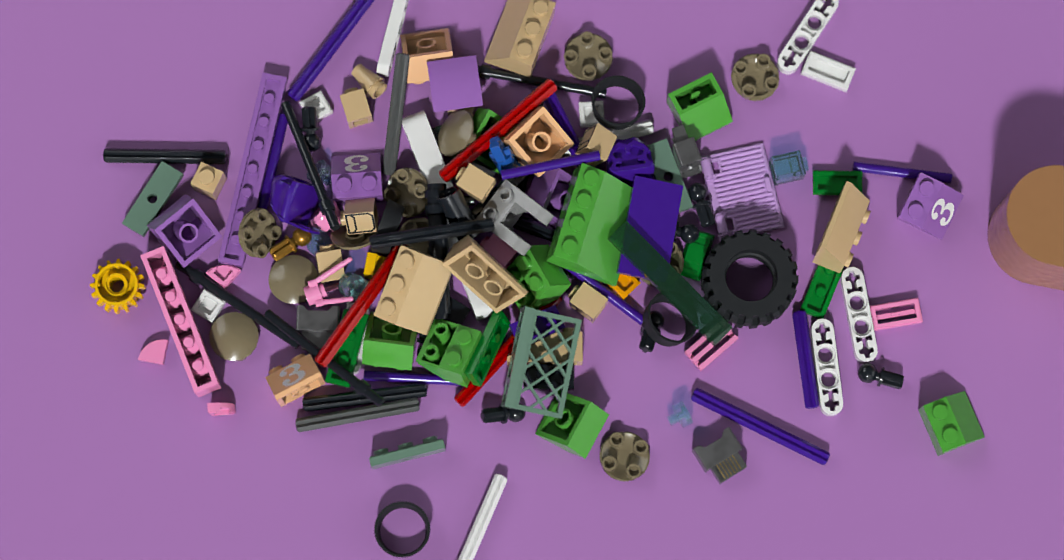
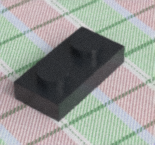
[524,364,574,390]

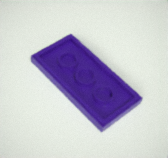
[616,175,683,283]

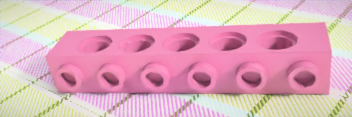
[140,246,222,398]

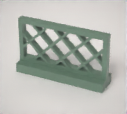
[501,306,582,419]

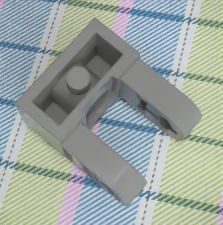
[476,179,554,256]

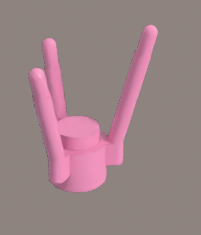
[303,257,356,307]

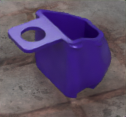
[606,137,655,187]
[270,174,320,235]

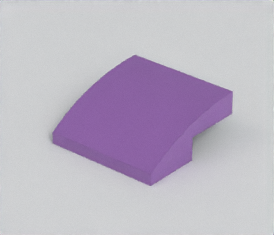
[427,55,483,112]

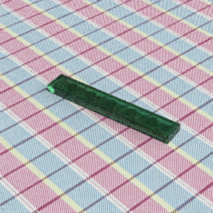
[608,221,733,346]

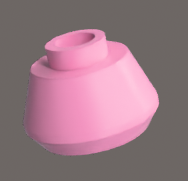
[310,201,341,232]

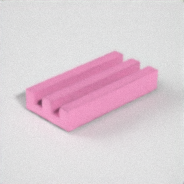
[870,298,923,331]
[684,320,738,372]

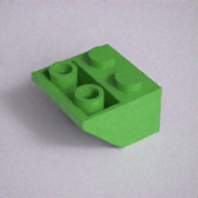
[666,72,733,141]
[507,245,571,310]
[416,319,482,387]

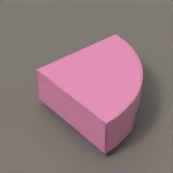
[206,265,241,290]
[138,339,169,365]
[207,402,236,416]

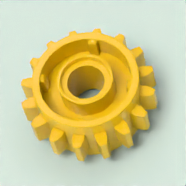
[90,259,146,314]

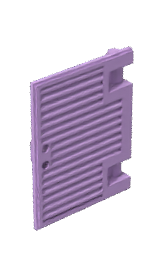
[701,143,785,242]

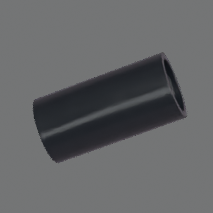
[436,186,479,241]

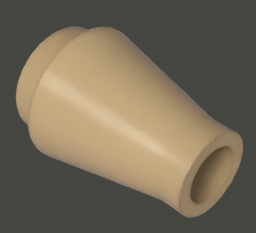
[351,64,387,99]

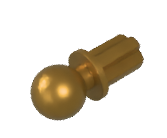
[269,228,312,261]

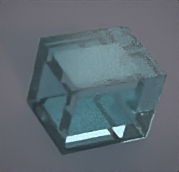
[769,150,808,186]

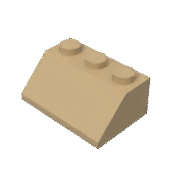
[484,0,556,78]
[812,181,871,274]
[442,235,528,313]
[373,245,452,335]

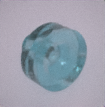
[306,160,332,186]
[306,230,331,255]
[339,273,365,299]
[667,401,693,428]

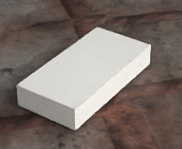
[801,50,856,92]

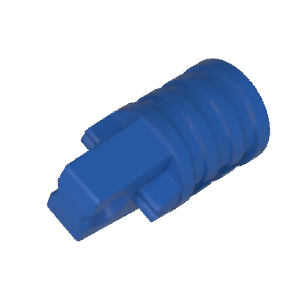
[489,136,521,179]

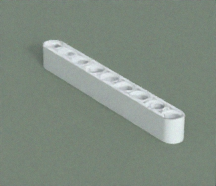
[402,110,493,321]

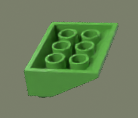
[546,163,632,287]

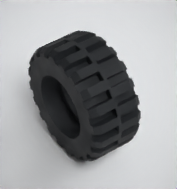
[701,229,799,329]

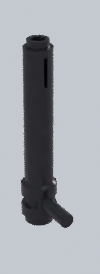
[424,183,475,320]

